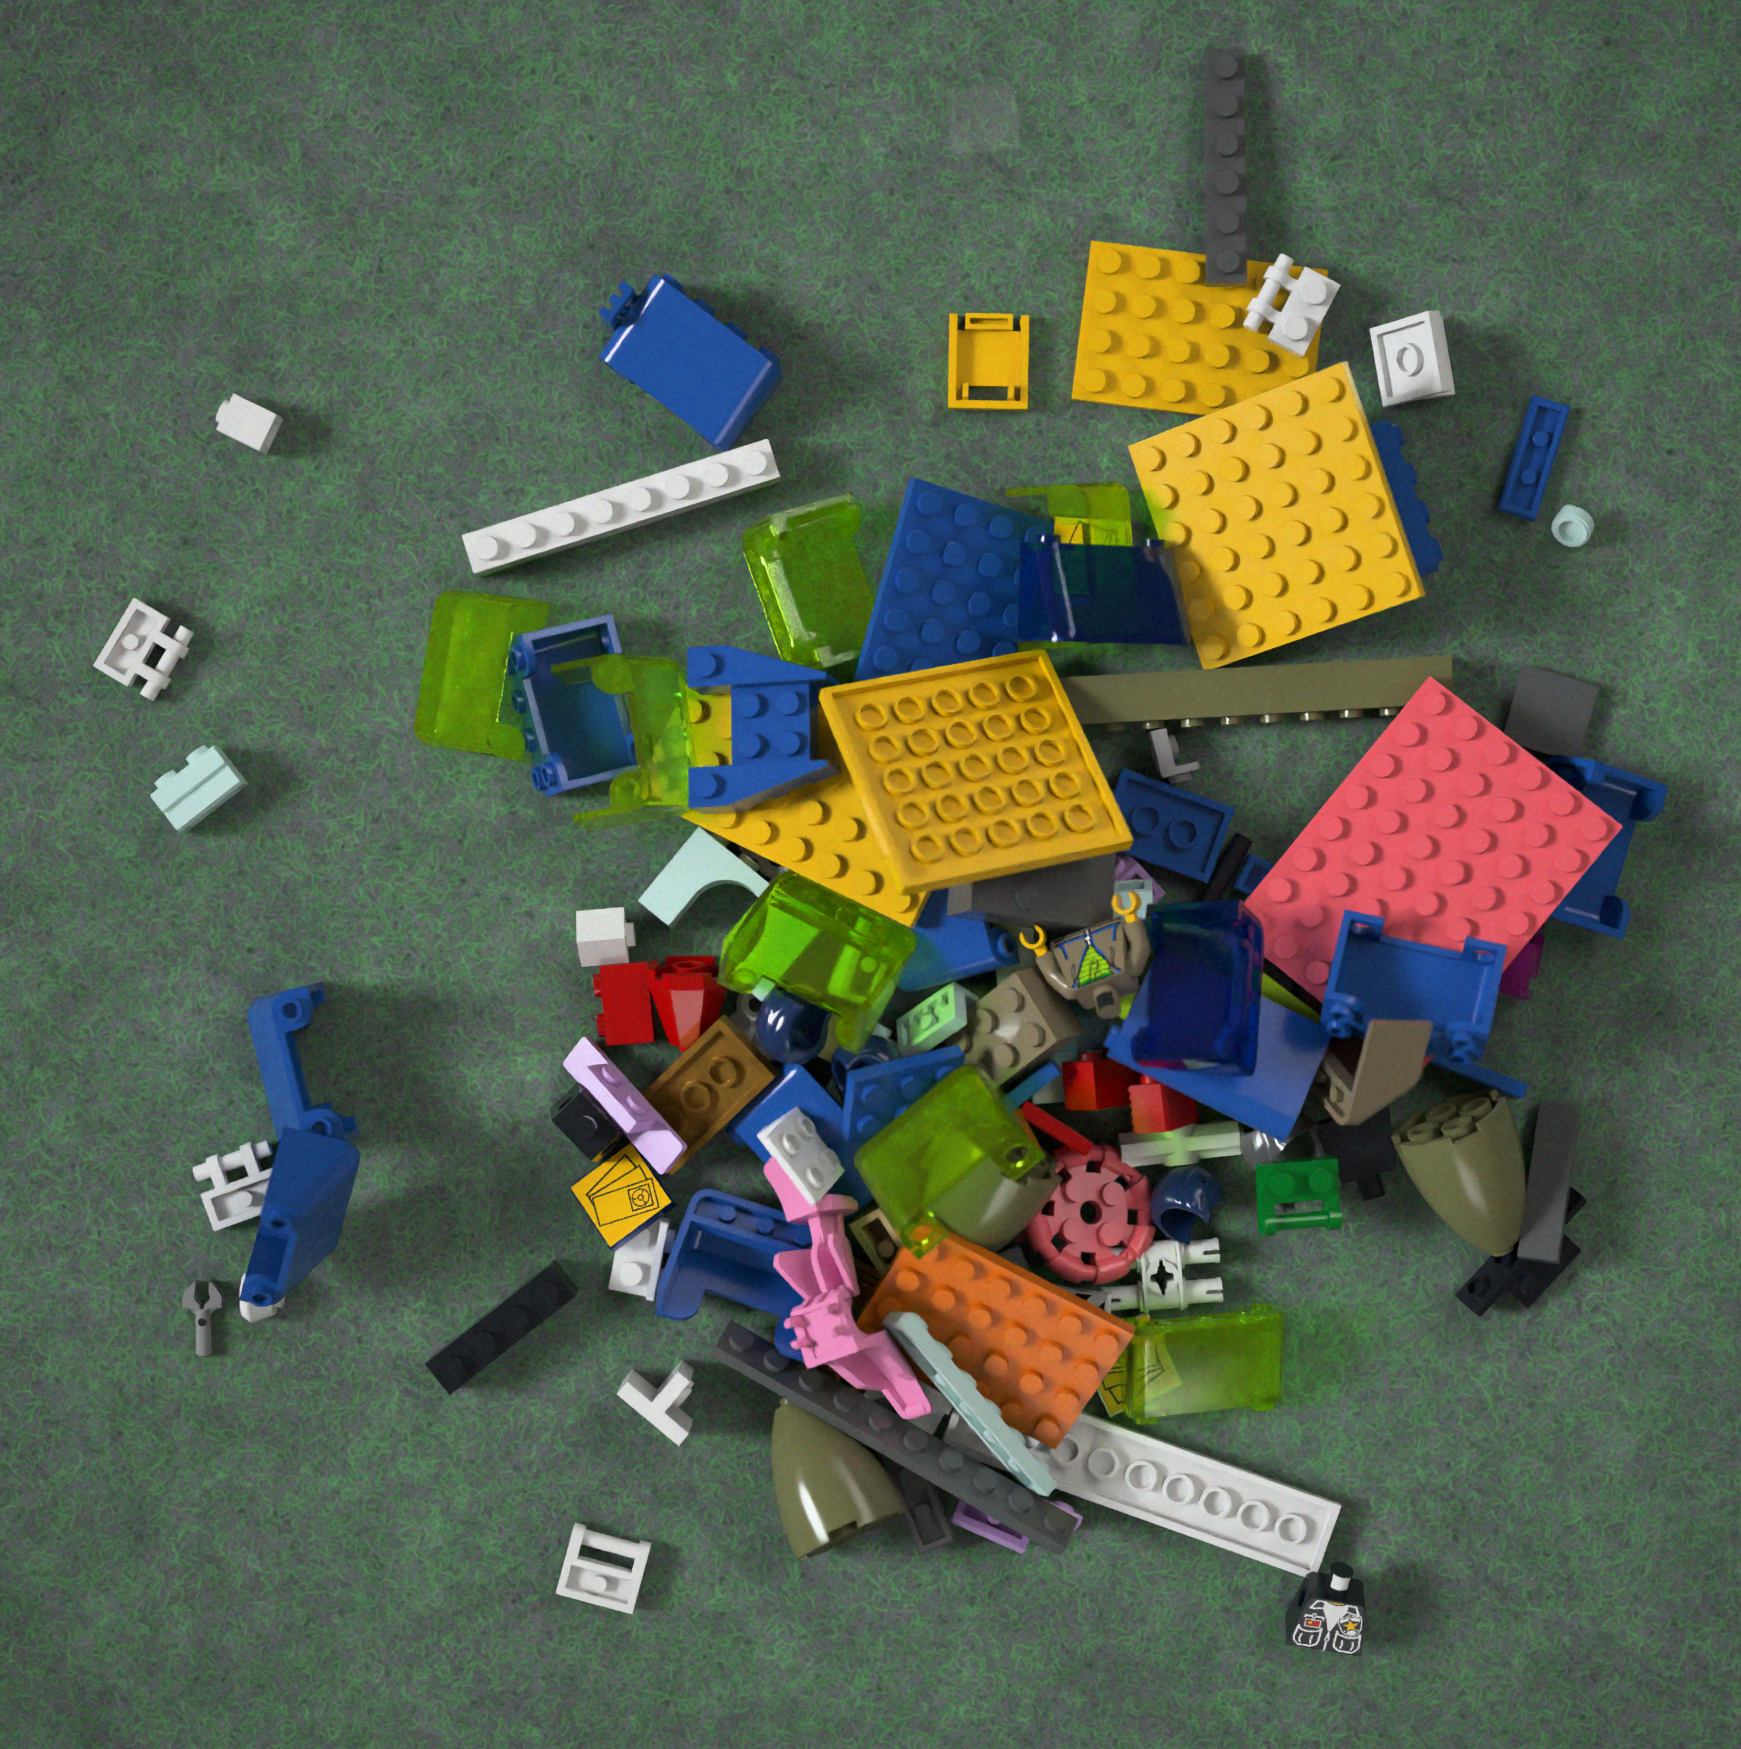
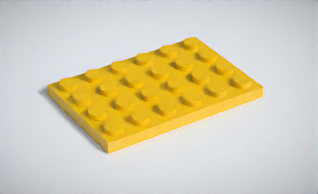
[1071,240,1328,417]

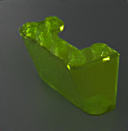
[854,1065,1045,1260]

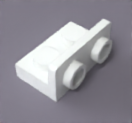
[608,1216,676,1301]

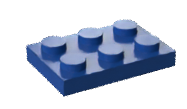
[1113,768,1235,883]
[841,1045,965,1143]

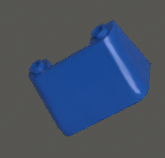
[1544,754,1668,939]
[876,887,1020,992]
[247,982,360,1142]
[725,1063,904,1225]
[239,1126,361,1307]

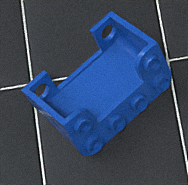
[598,273,783,453]
[500,613,653,797]
[1320,909,1507,1066]

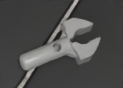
[182,1280,224,1357]

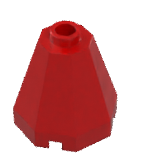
[648,955,730,1052]

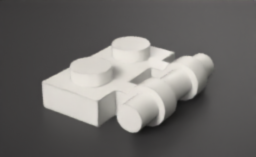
[1243,254,1340,358]
[93,598,194,701]
[193,1140,273,1231]

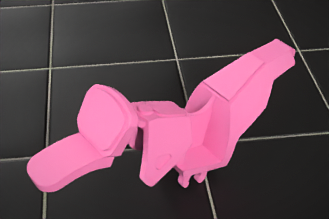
[764,1156,933,1420]

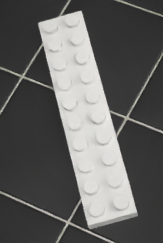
[942,1407,1341,1577]

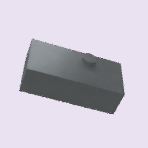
[947,852,1116,934]

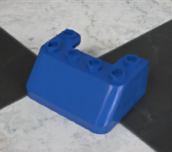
[655,1189,813,1363]

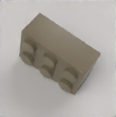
[943,965,1085,1101]

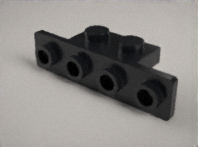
[1456,1186,1587,1317]

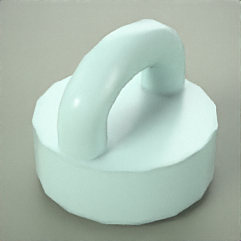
[1551,504,1594,547]

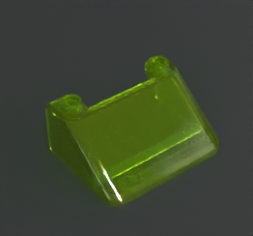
[414,589,555,763]
[717,872,917,1055]

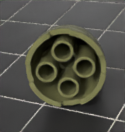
[1391,1088,1526,1257]
[921,1111,1063,1253]
[771,1397,906,1561]

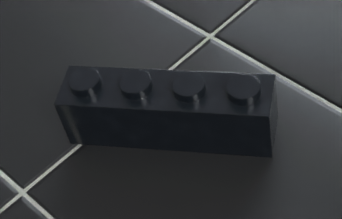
[425,1259,579,1395]

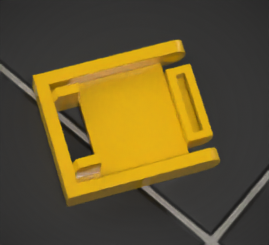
[948,313,1029,411]

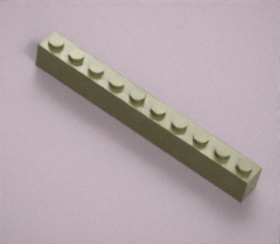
[1059,655,1454,733]

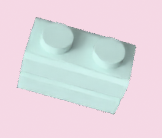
[150,745,248,833]

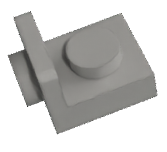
[1146,728,1200,785]

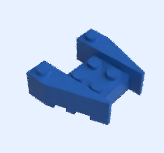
[687,645,840,814]

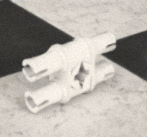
[1102,1237,1223,1314]

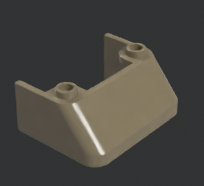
[1295,984,1433,1125]

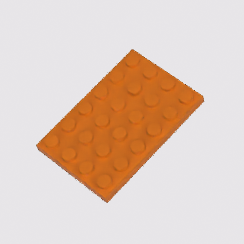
[854,1216,1135,1450]

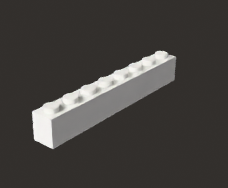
[462,438,781,577]

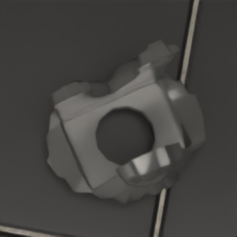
[1240,1110,1342,1213]

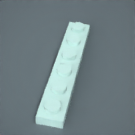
[881,1311,1058,1496]

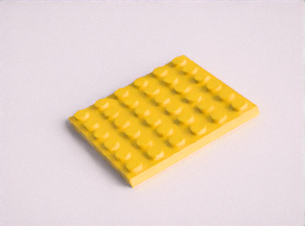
[1128,362,1426,669]
[819,648,1134,896]

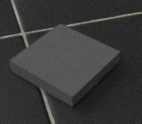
[1502,664,1600,758]

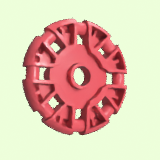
[1024,1142,1156,1285]

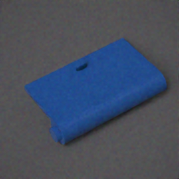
[1103,946,1332,1142]

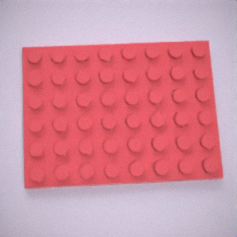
[1226,676,1623,1069]

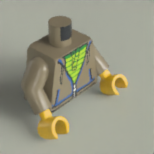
[1020,891,1150,1019]

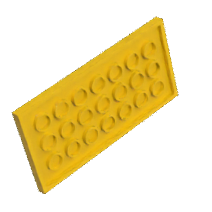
[634,683,932,929]

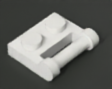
[556,1522,652,1614]

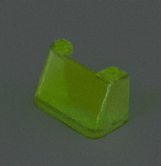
[741,491,875,672]
[1118,1302,1285,1425]

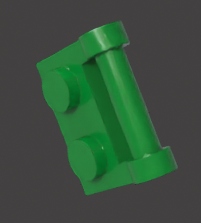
[1256,1156,1342,1237]

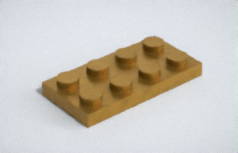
[642,1014,780,1176]

